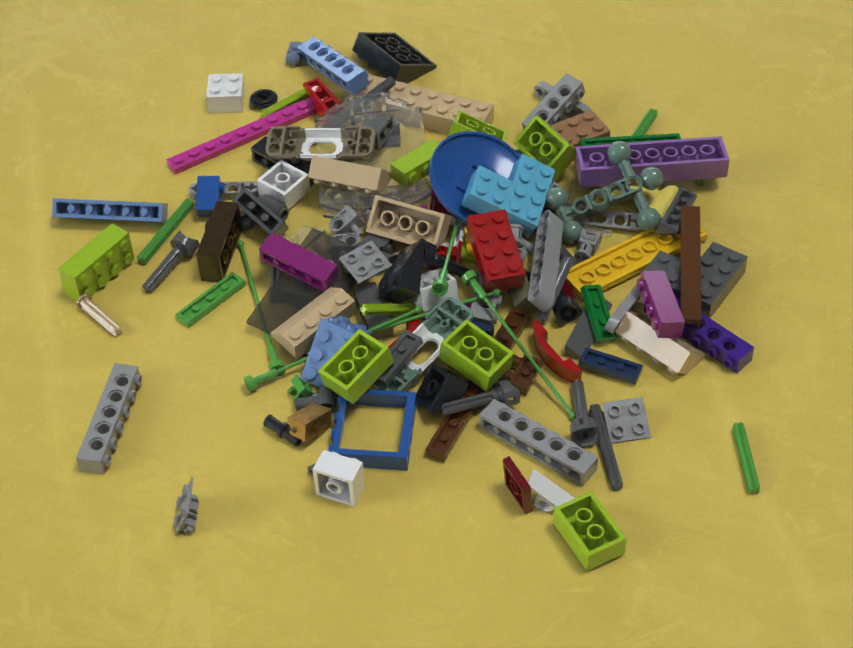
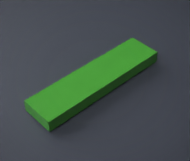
[175,272,246,328]

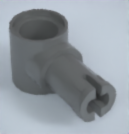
[295,387,336,413]

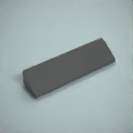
[656,188,697,234]
[565,299,612,360]

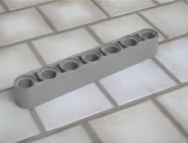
[528,210,564,312]

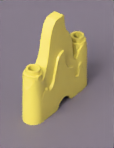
[595,182,679,221]

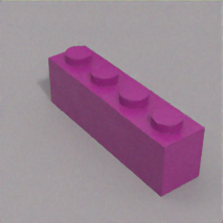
[259,233,338,292]
[637,271,685,338]

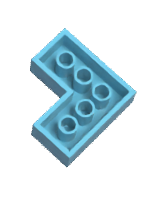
[461,153,555,237]

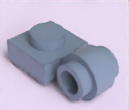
[286,42,302,66]

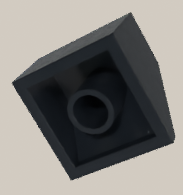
[416,363,468,413]

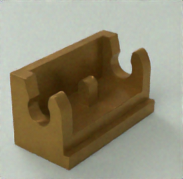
[287,402,331,443]

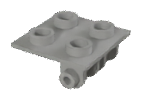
[339,240,392,284]
[602,397,651,443]
[173,477,199,536]

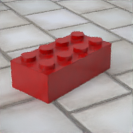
[466,209,526,293]

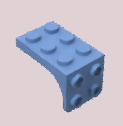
[301,316,371,394]

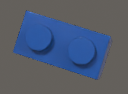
[196,176,225,217]

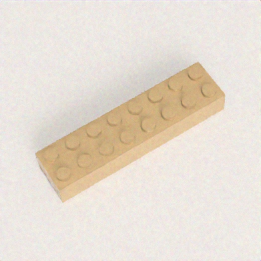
[350,74,494,135]

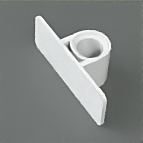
[528,470,575,512]

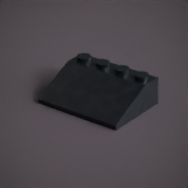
[352,32,437,84]

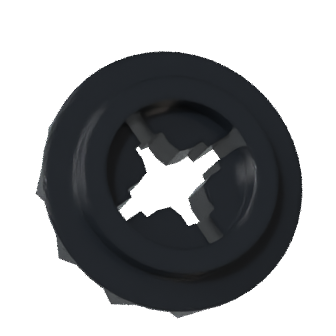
[250,89,278,110]

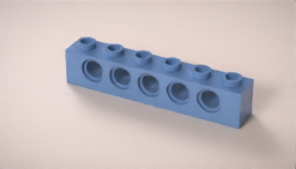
[297,36,370,96]
[52,198,168,222]

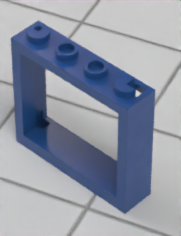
[328,389,417,471]

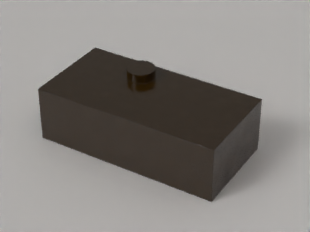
[196,201,243,283]

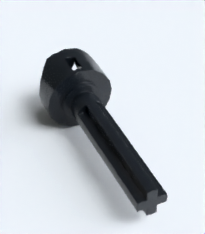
[422,240,479,281]
[552,289,582,326]

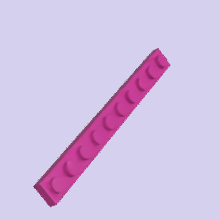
[166,98,317,175]

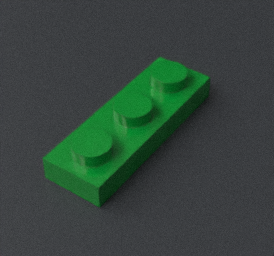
[580,285,617,342]

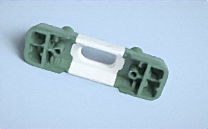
[374,297,473,392]

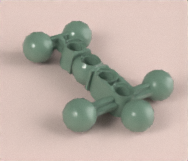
[545,141,664,244]

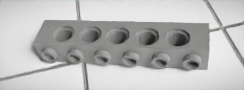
[76,363,142,474]
[479,399,598,486]

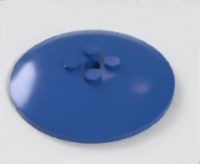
[429,131,520,224]

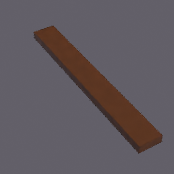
[680,206,701,325]

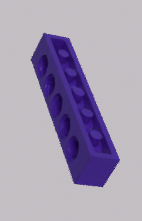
[644,296,754,373]

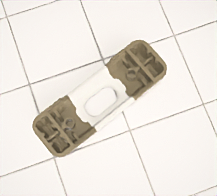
[265,126,376,163]

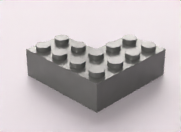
[644,242,748,319]

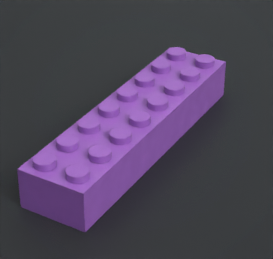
[574,136,730,187]

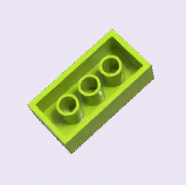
[58,223,135,301]

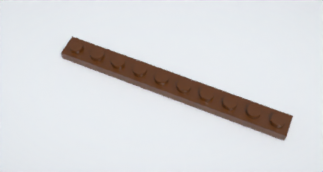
[425,307,530,461]

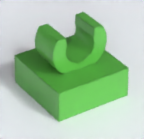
[288,375,315,401]

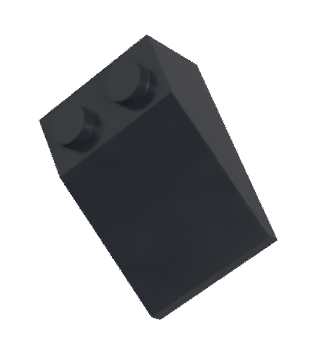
[378,239,425,303]

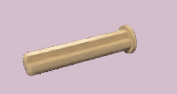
[76,294,122,336]

